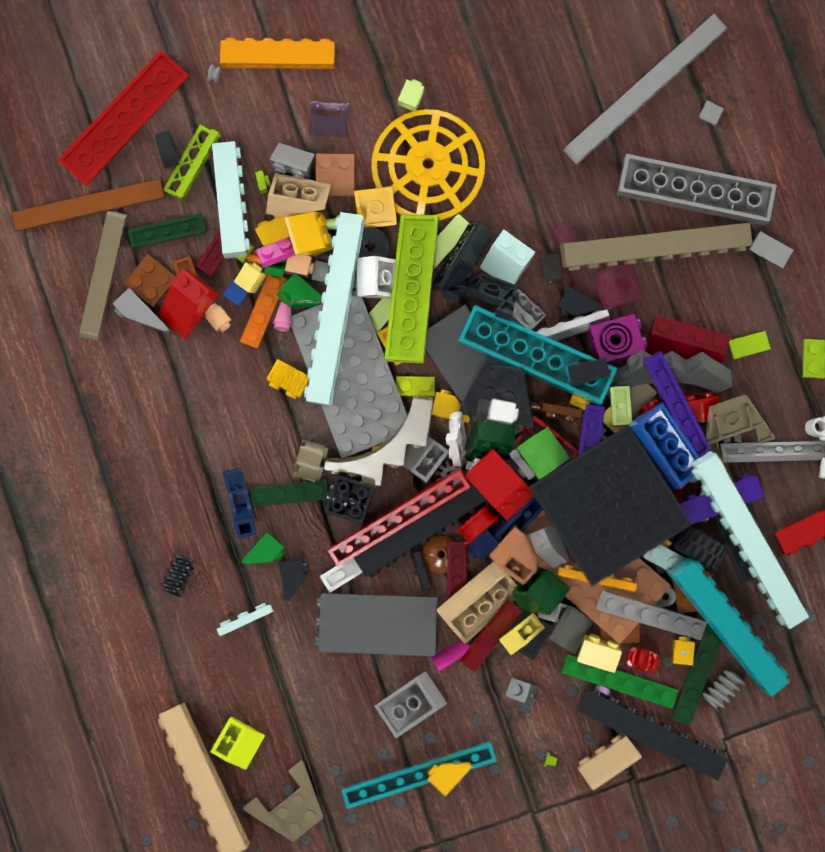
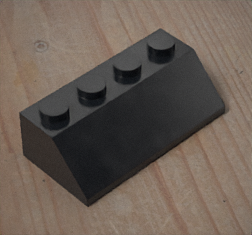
[432,220,492,294]

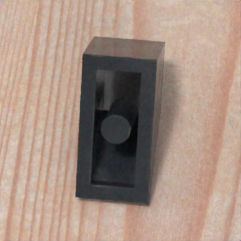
[557,287,602,318]
[279,559,308,601]

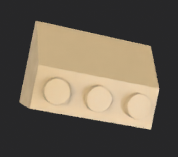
[577,734,642,790]

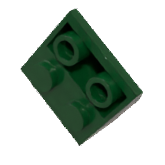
[465,419,515,460]
[512,568,570,615]

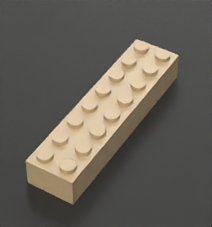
[158,702,250,852]

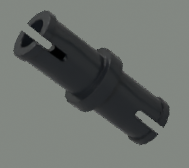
[410,550,433,591]

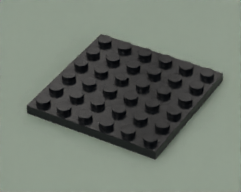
[529,425,692,587]

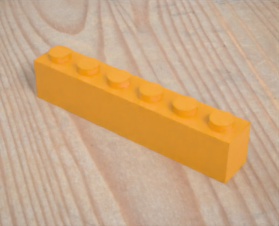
[220,38,335,69]

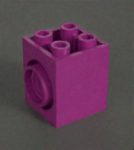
[587,314,647,365]

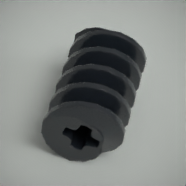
[160,554,197,598]

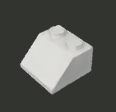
[357,256,396,298]

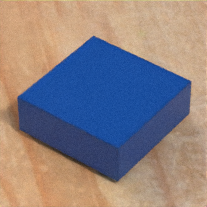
[223,280,249,306]

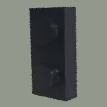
[567,358,611,386]

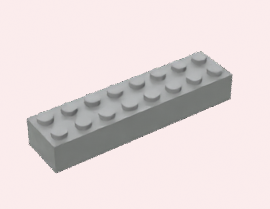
[617,154,777,226]

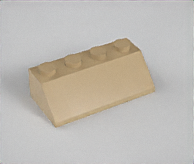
[436,561,517,644]

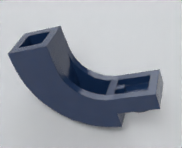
[223,467,257,539]

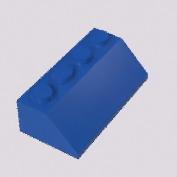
[629,403,699,491]

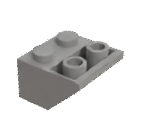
[270,143,316,180]
[494,290,546,330]
[403,436,449,483]

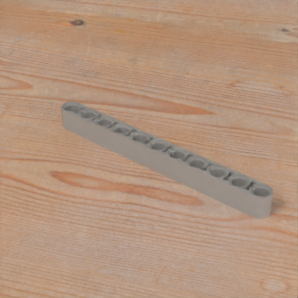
[563,14,727,165]

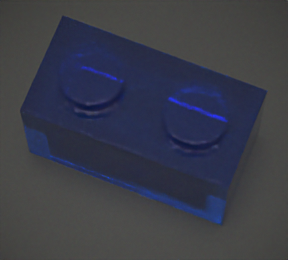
[468,529,499,560]

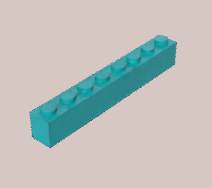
[341,741,497,809]

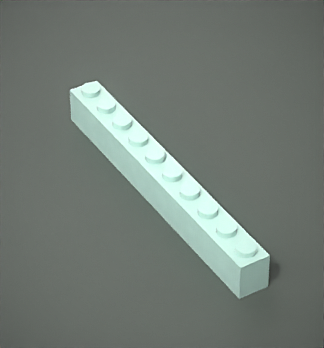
[304,212,366,407]
[691,451,809,629]

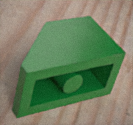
[276,273,322,308]
[241,532,285,564]

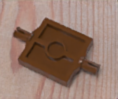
[529,401,585,423]

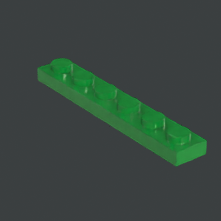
[561,654,678,709]

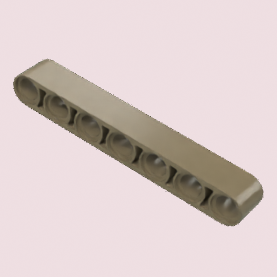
[79,211,128,342]

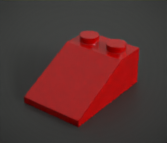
[158,268,219,340]
[464,449,534,521]

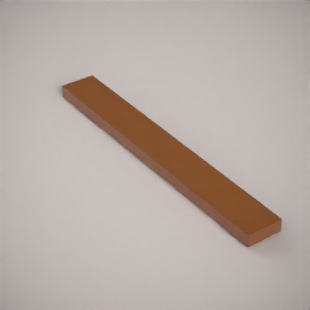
[12,179,165,232]

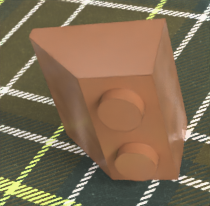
[316,154,355,196]

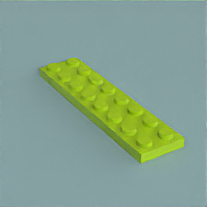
[385,214,439,364]

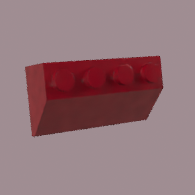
[645,315,731,364]

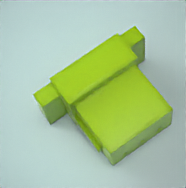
[543,752,558,767]

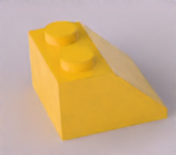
[285,212,333,256]

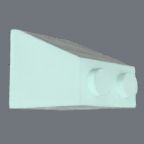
[480,230,535,284]

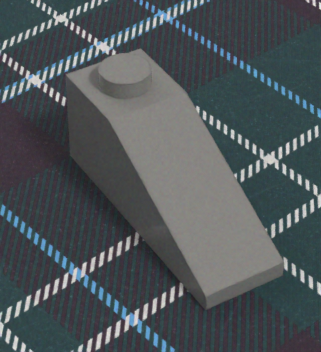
[113,288,171,334]

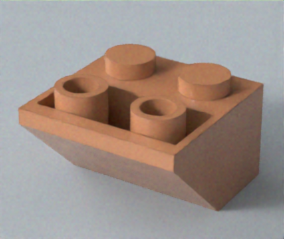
[489,527,539,585]

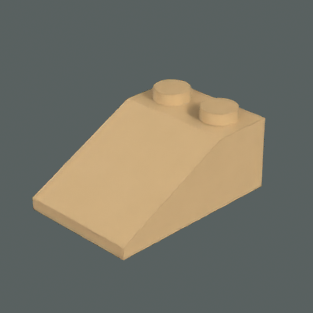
[266,173,331,217]

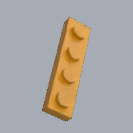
[558,565,637,592]

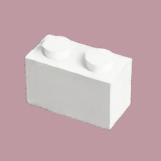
[487,399,518,425]

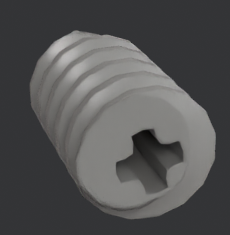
[703,670,746,712]

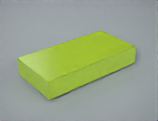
[728,331,771,360]

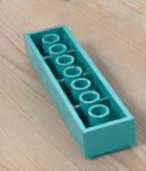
[459,305,617,406]
[667,557,789,697]

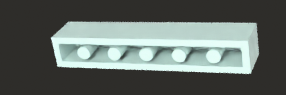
[212,141,250,259]

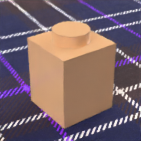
[285,255,315,278]

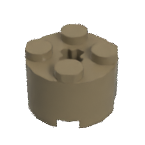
[293,440,328,482]

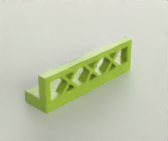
[163,125,220,202]

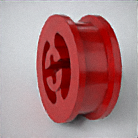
[456,505,499,545]

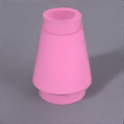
[273,302,292,332]

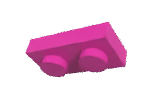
[256,237,296,268]

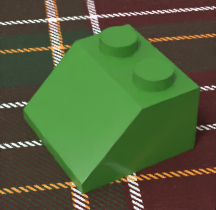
[516,427,570,481]

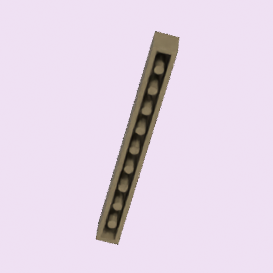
[560,223,752,271]

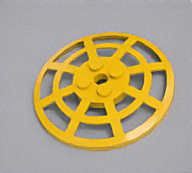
[371,109,485,221]

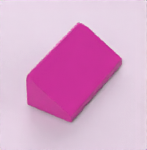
[432,640,469,671]

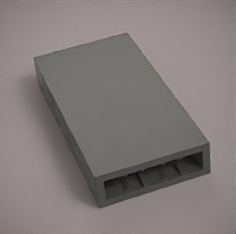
[425,305,518,425]
[315,593,437,656]

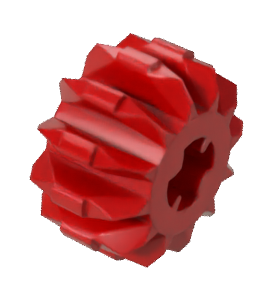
[626,647,660,673]

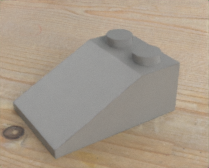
[375,672,447,738]

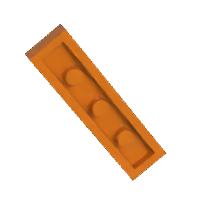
[240,274,287,349]

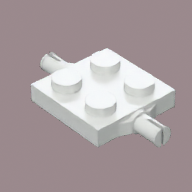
[446,412,467,467]

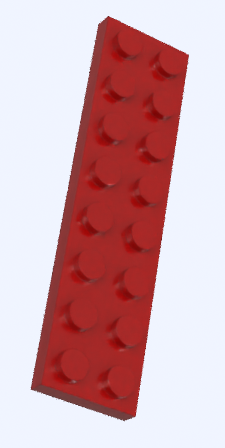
[58,50,189,187]

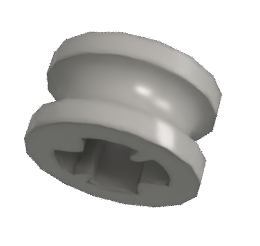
[207,64,221,83]

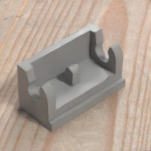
[749,231,793,268]

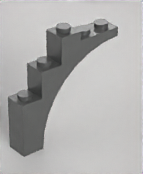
[606,350,733,395]

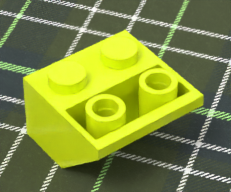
[211,717,265,770]

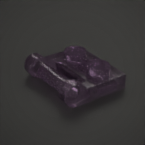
[309,100,349,137]

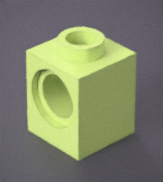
[398,80,424,111]

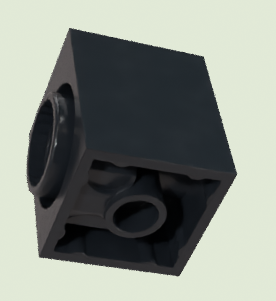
[324,475,375,526]

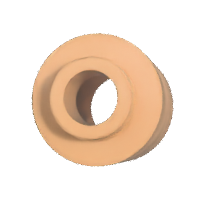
[205,303,231,332]

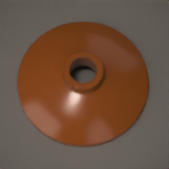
[422,535,454,574]

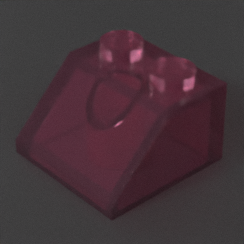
[592,264,644,310]

